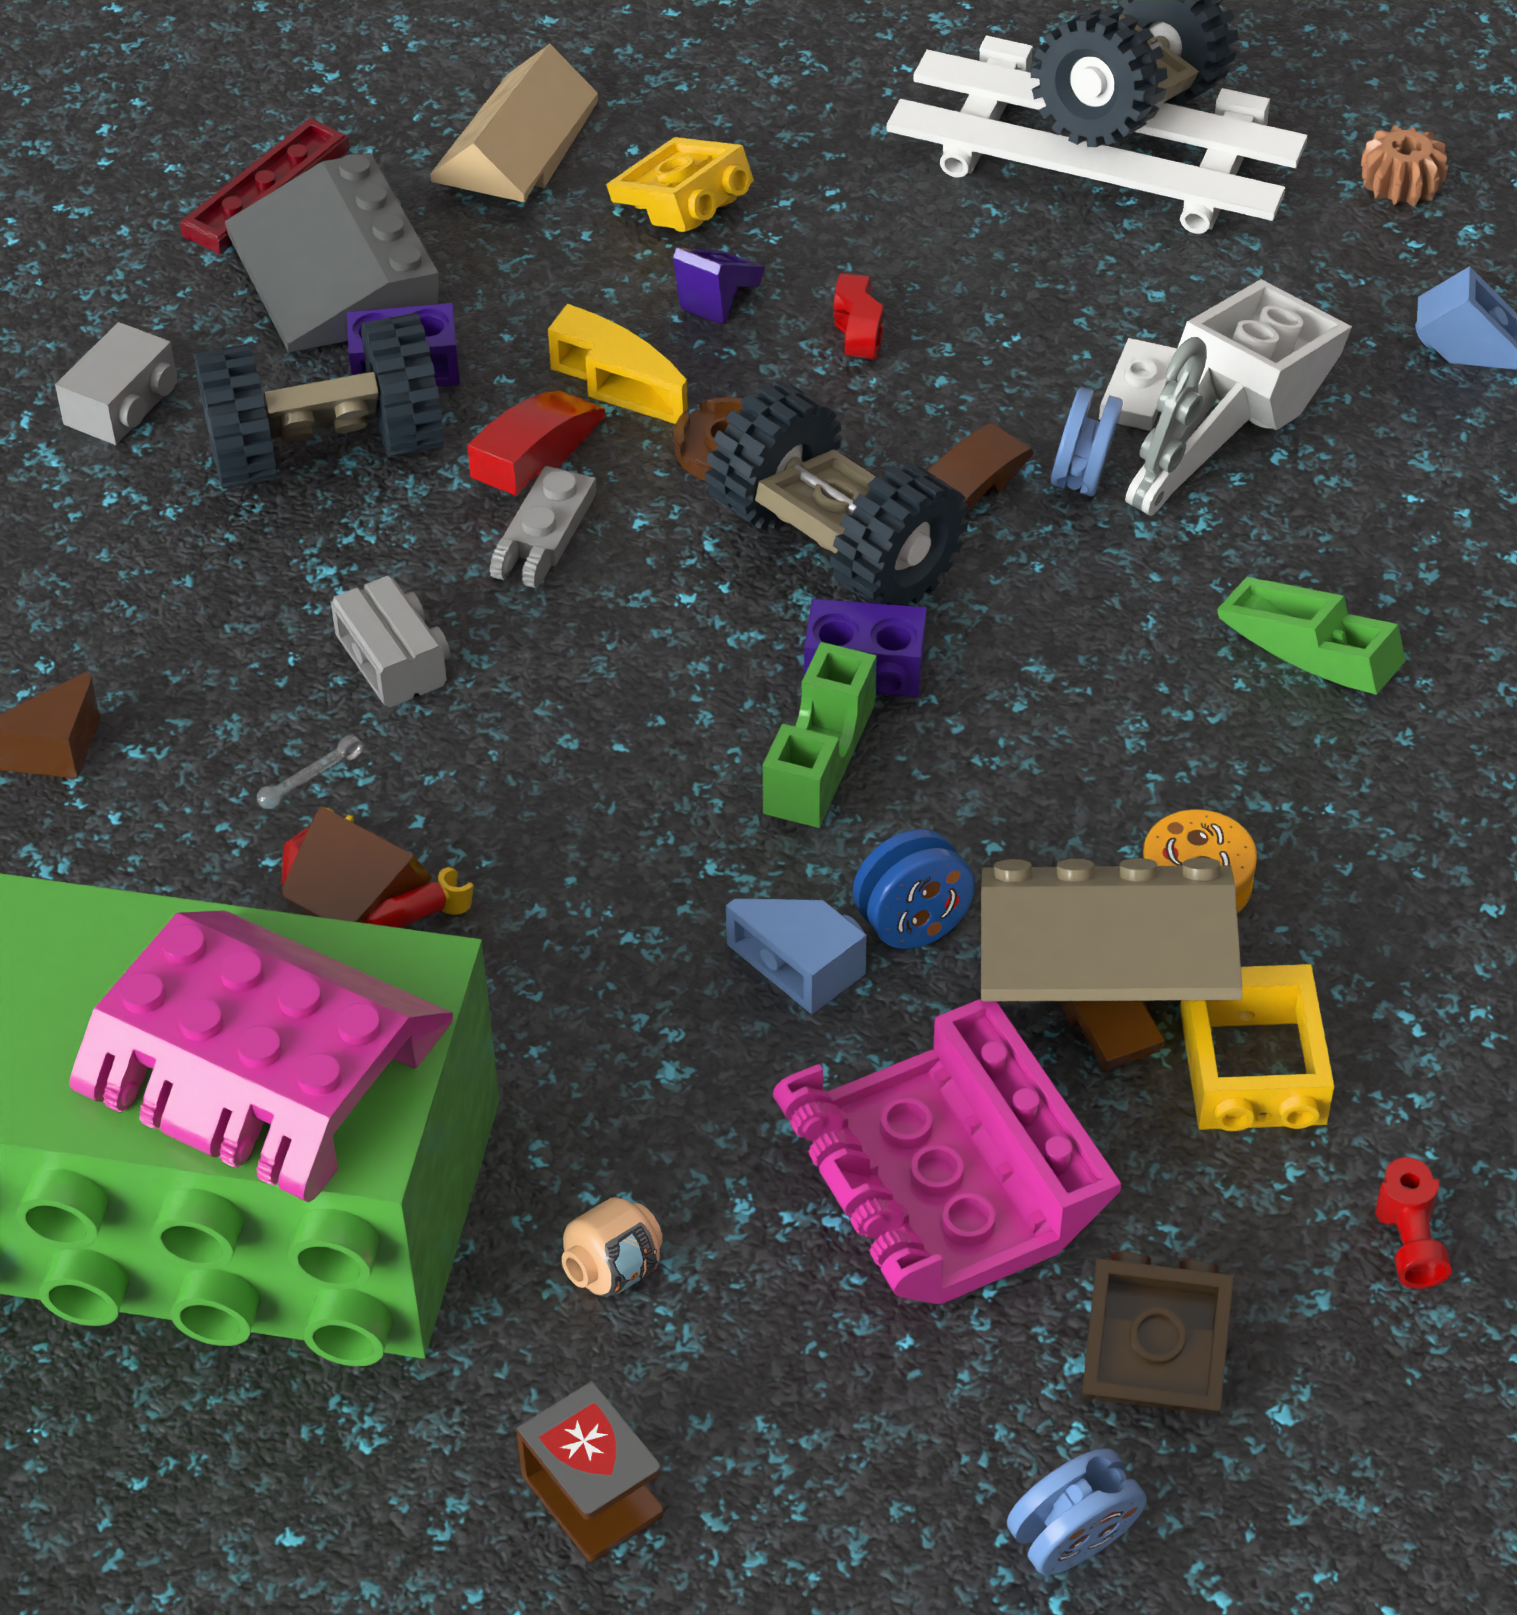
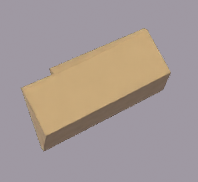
[430,44,598,202]

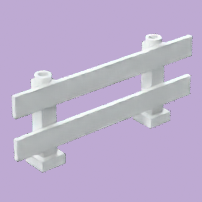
[887,36,1308,234]

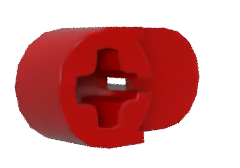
[833,272,884,360]

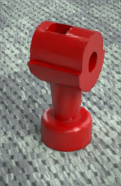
[1375,1157,1452,1289]

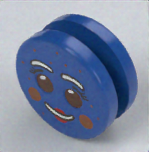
[853,829,975,949]

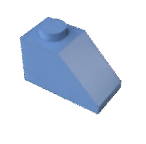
[1415,266,1517,370]
[726,899,866,1014]

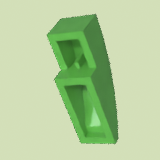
[1217,577,1406,695]

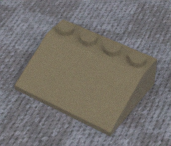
[981,858,1242,1001]

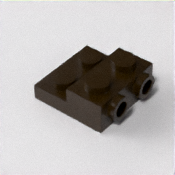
[1081,1252,1234,1416]

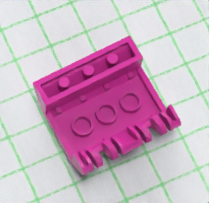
[70,910,453,1202]
[773,999,1121,1305]

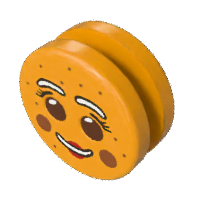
[1143,809,1257,914]

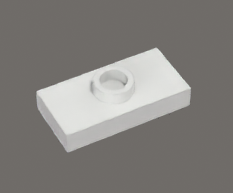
[1099,338,1177,431]

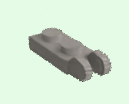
[489,466,596,588]

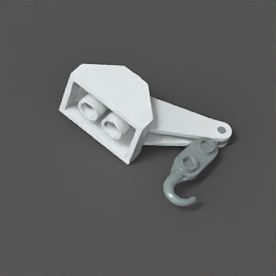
[1125,279,1352,516]

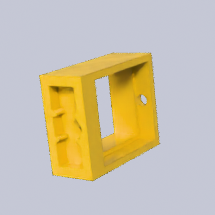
[1180,964,1334,1131]

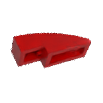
[467,390,606,496]

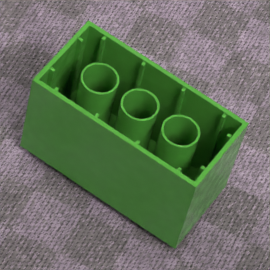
[0,873,499,1366]

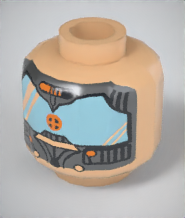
[562,1197,663,1297]

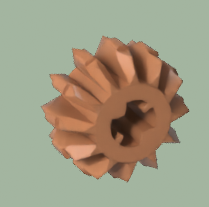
[1361,125,1448,207]

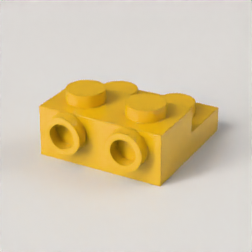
[606,137,754,232]

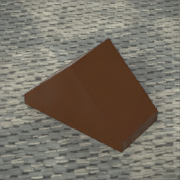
[0,672,100,779]

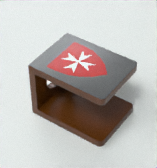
[516,1381,663,1561]

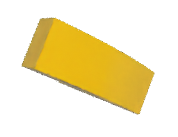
[548,304,688,424]

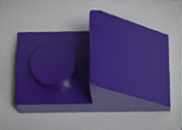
[673,248,765,324]

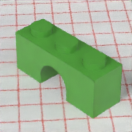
[762,642,876,828]

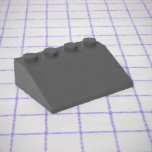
[225,153,439,353]

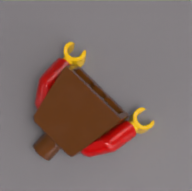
[281,806,474,929]

